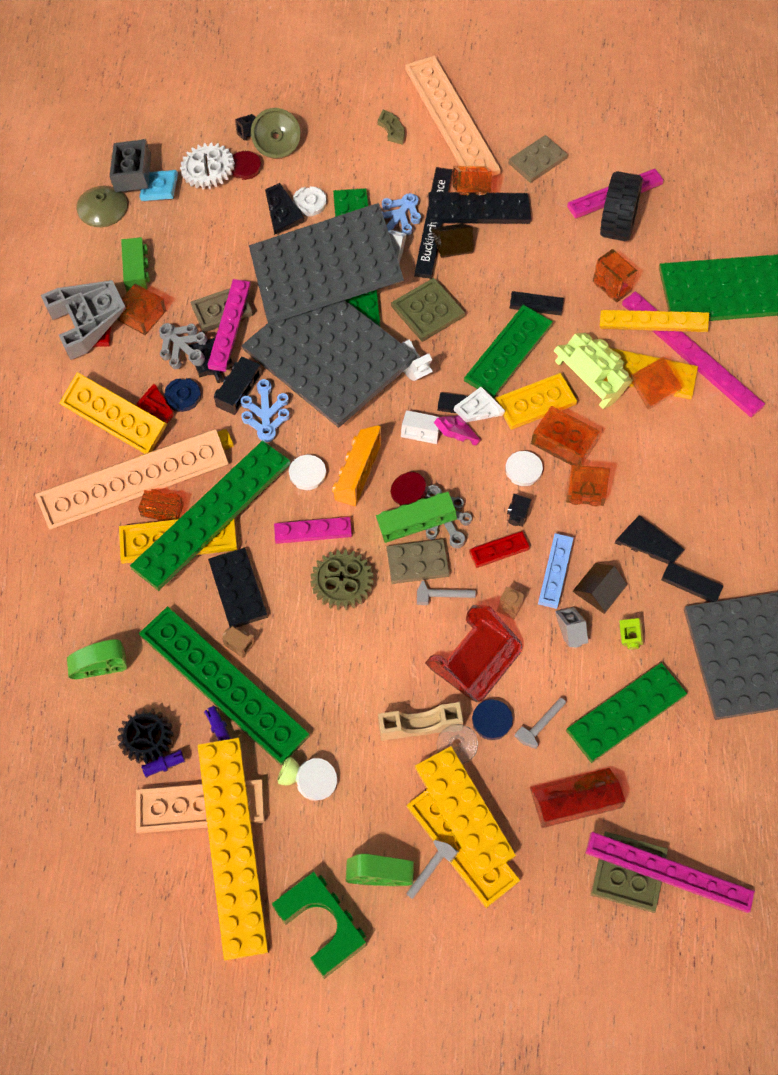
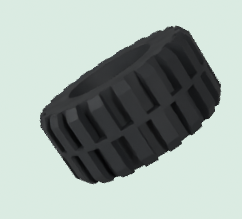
[600,171,643,241]

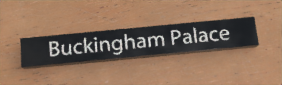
[414,167,452,279]

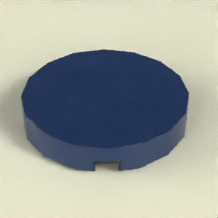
[164,378,201,412]
[472,699,513,740]

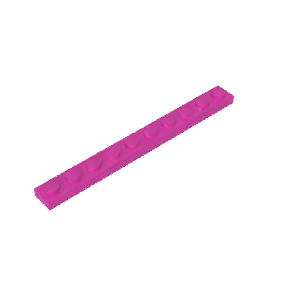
[622,291,765,418]

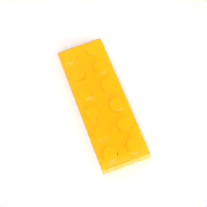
[603,347,698,400]
[59,372,167,454]
[119,519,237,564]
[415,746,516,878]
[406,790,520,909]

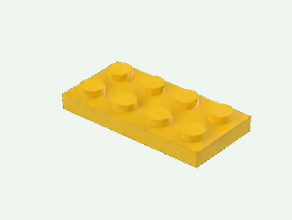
[495,373,577,430]

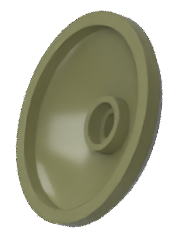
[251,108,300,159]
[76,186,127,227]

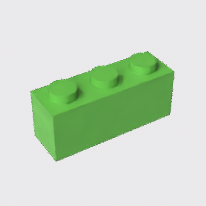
[121,237,150,292]

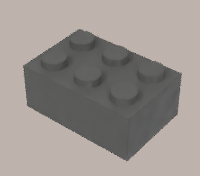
[109,139,151,192]

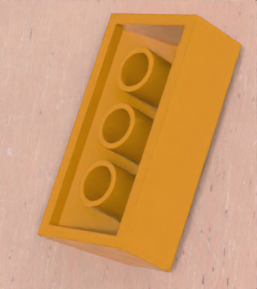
[332,425,381,507]

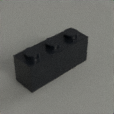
[214,356,262,415]

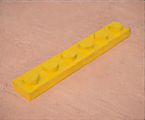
[600,310,709,332]

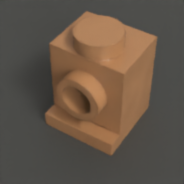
[497,587,524,620]
[222,626,255,658]

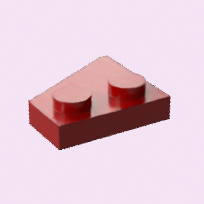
[135,383,174,423]

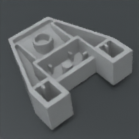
[41,280,126,360]

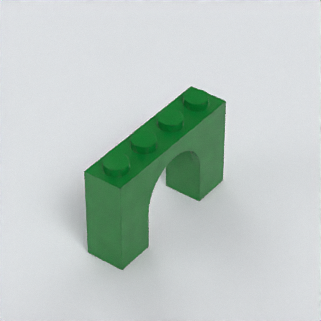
[272,872,367,979]

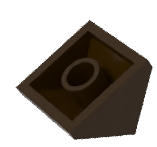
[431,223,474,258]
[573,563,627,614]

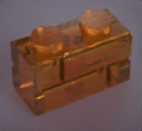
[138,489,183,521]

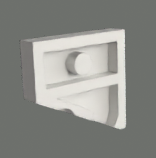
[454,387,505,422]

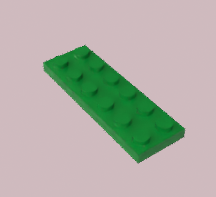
[464,305,553,399]
[566,663,687,763]

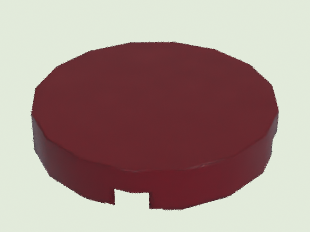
[231,151,261,180]
[390,472,428,506]

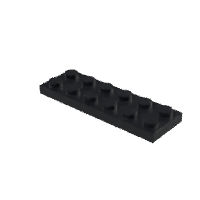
[428,192,531,224]

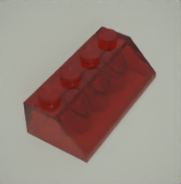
[530,768,626,828]

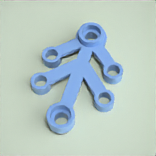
[382,193,421,236]
[241,379,290,442]

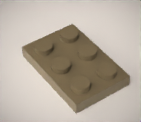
[508,135,568,183]
[190,288,252,332]
[386,539,449,584]

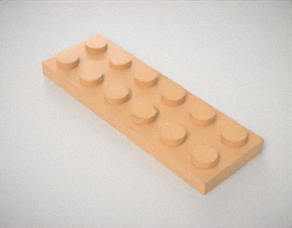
[136,779,264,833]

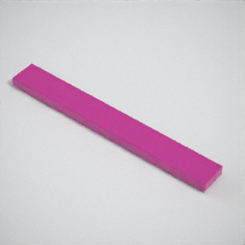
[585,832,755,913]

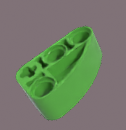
[67,639,127,680]
[346,854,414,886]

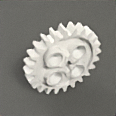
[180,142,235,189]

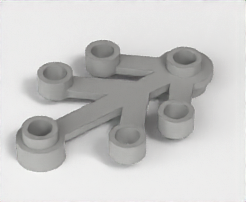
[159,323,208,369]
[424,485,472,548]

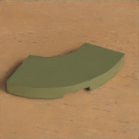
[377,110,405,145]

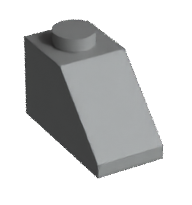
[555,607,588,648]

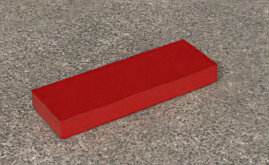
[469,531,530,568]

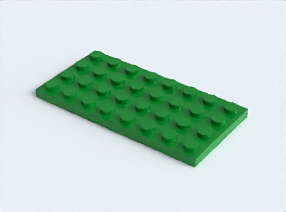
[659,254,778,321]

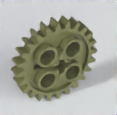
[310,549,373,610]

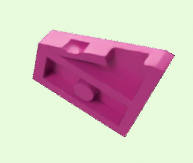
[434,415,480,445]

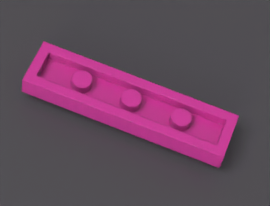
[274,517,352,544]

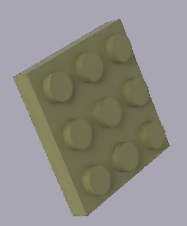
[391,277,465,342]
[591,831,668,913]

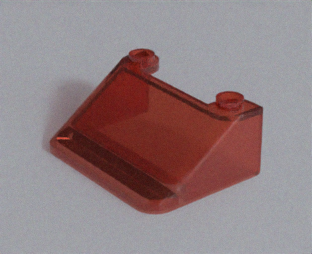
[425,605,522,702]

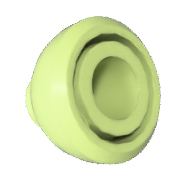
[277,757,300,786]

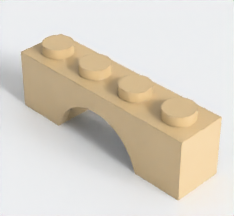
[378,702,463,741]

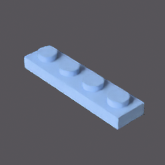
[538,533,573,609]

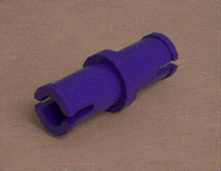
[204,706,231,741]
[141,750,185,778]

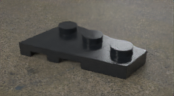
[265,183,304,235]
[614,515,685,564]

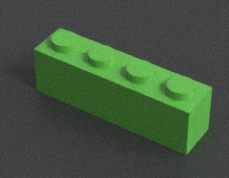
[376,492,457,543]

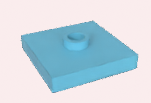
[140,170,178,201]

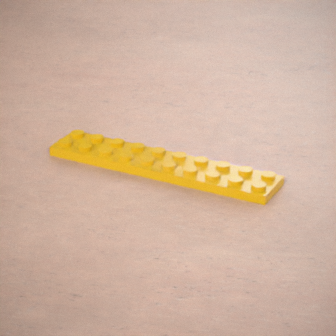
[198,738,268,961]

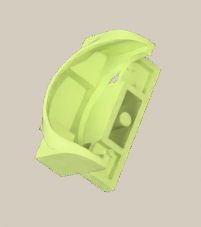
[554,333,633,409]

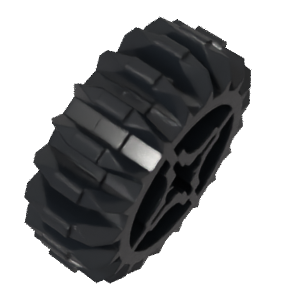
[117,708,174,764]

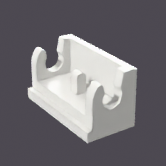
[401,410,440,444]

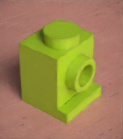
[619,618,644,650]

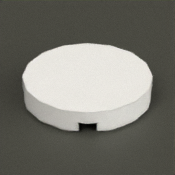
[293,186,326,216]
[505,451,543,486]
[289,455,326,490]
[296,758,337,801]

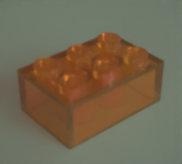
[531,406,600,470]

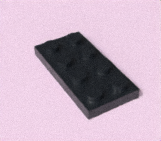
[208,548,268,628]

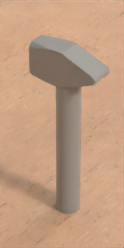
[417,581,475,605]
[514,698,566,749]
[406,840,459,899]

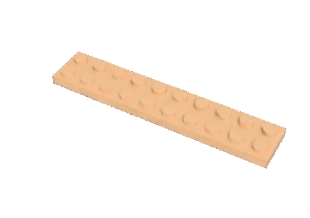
[405,56,501,184]
[35,429,228,530]

